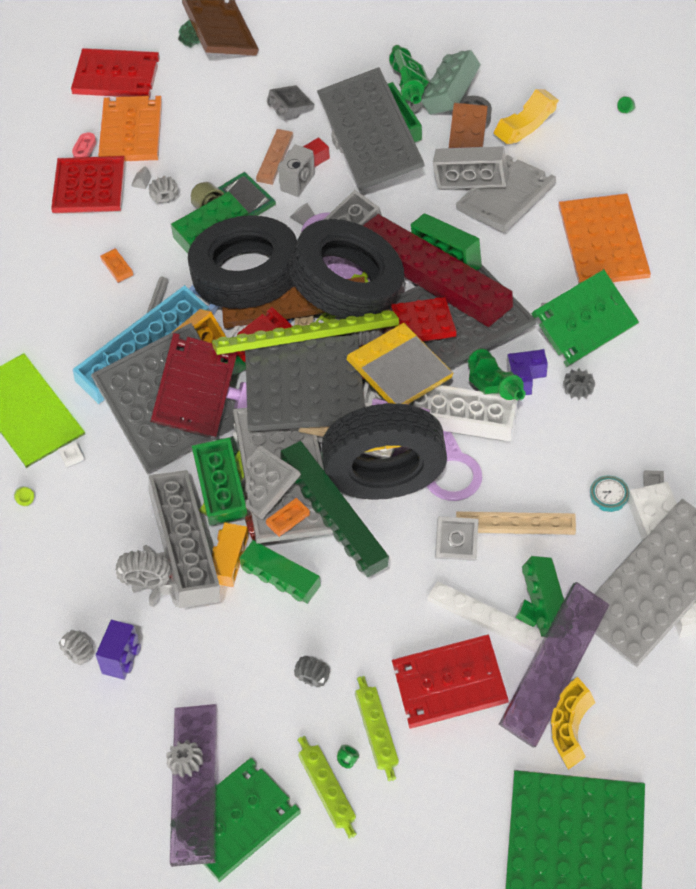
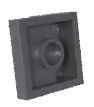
[267,85,315,120]

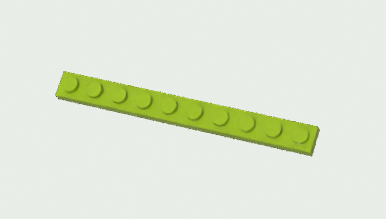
[212,310,399,355]

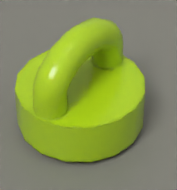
[14,486,34,506]

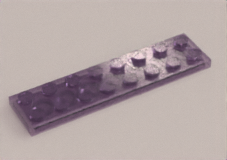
[498,582,610,748]
[169,704,218,867]

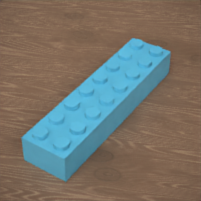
[73,285,209,404]

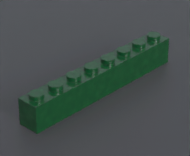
[280,441,389,578]

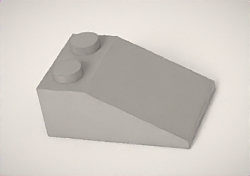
[323,190,382,226]

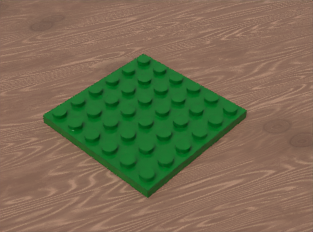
[505,770,645,889]

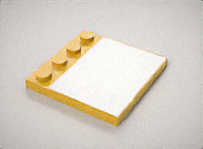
[346,323,454,405]

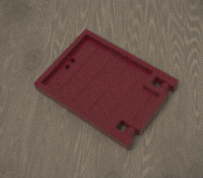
[150,333,237,439]

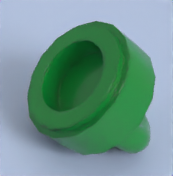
[617,96,636,114]
[337,745,359,769]

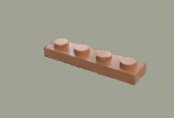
[256,129,293,185]

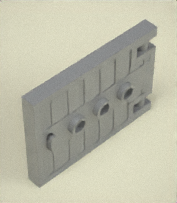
[456,155,556,233]

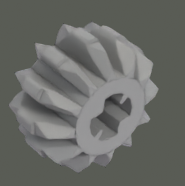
[149,175,178,204]
[59,630,94,665]
[166,739,203,778]

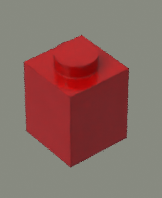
[303,137,330,168]

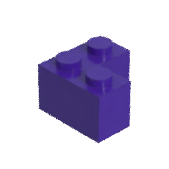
[506,349,548,395]

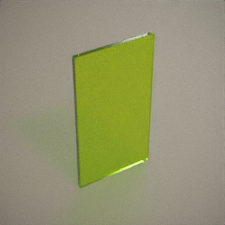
[0,353,85,468]

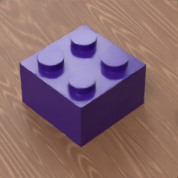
[96,619,141,680]

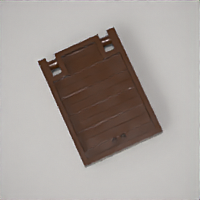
[182,0,259,56]

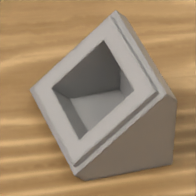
[131,166,151,189]
[290,203,315,225]

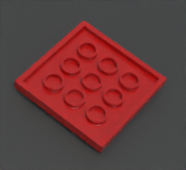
[51,156,126,213]

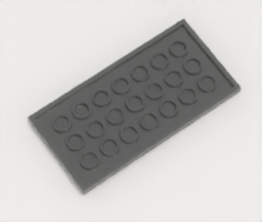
[317,67,425,191]

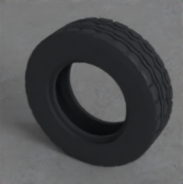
[187,215,297,309]
[288,219,404,319]
[322,403,447,500]

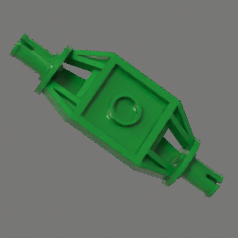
[389,45,429,104]
[468,348,526,401]

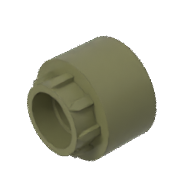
[191,182,224,209]

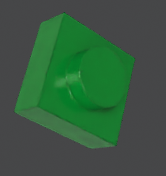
[516,599,537,627]

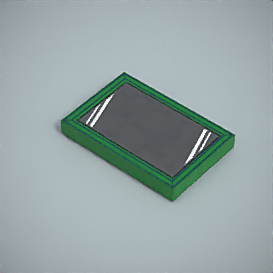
[218,171,276,216]

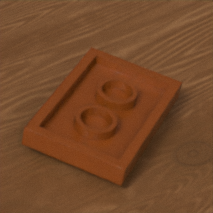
[448,103,488,148]

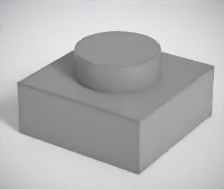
[643,470,664,487]

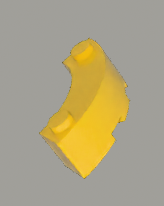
[493,89,559,144]
[551,677,595,770]

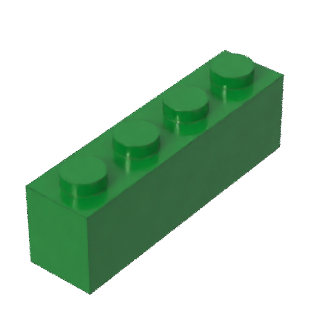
[239,540,321,604]
[522,556,572,638]

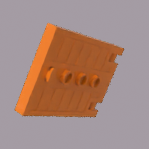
[98,96,162,161]

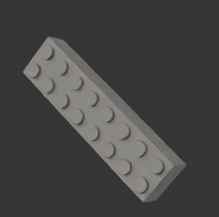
[149,470,220,608]

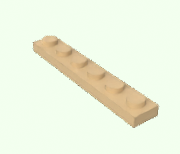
[456,511,576,535]

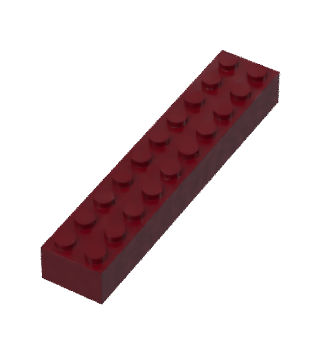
[363,214,513,327]

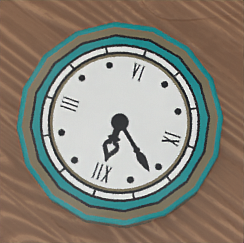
[590,475,629,512]

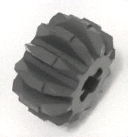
[563,368,595,400]
[294,655,330,687]

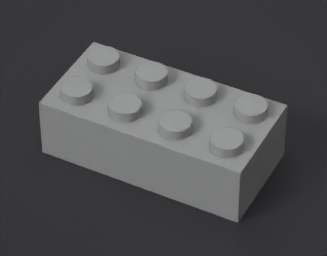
[433,146,509,189]

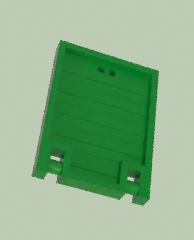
[531,269,639,367]
[170,757,301,883]

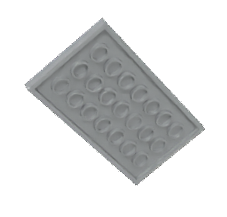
[233,408,333,544]
[575,499,696,667]

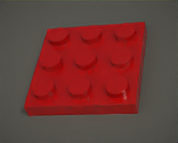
[391,297,456,341]

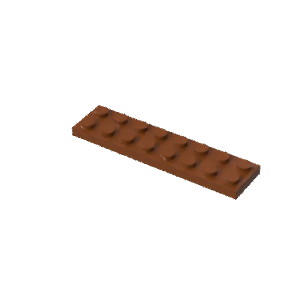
[222,276,365,329]

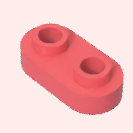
[72,132,96,158]

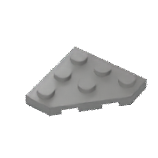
[246,445,301,520]

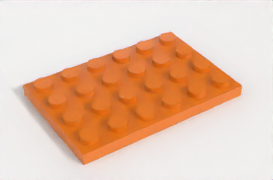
[558,193,651,284]

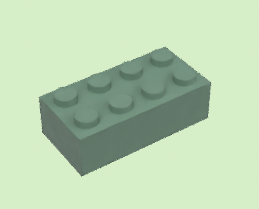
[421,50,481,115]

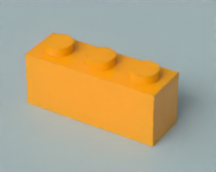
[212,522,249,587]

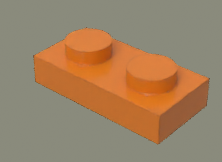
[100,248,133,283]
[266,498,310,537]

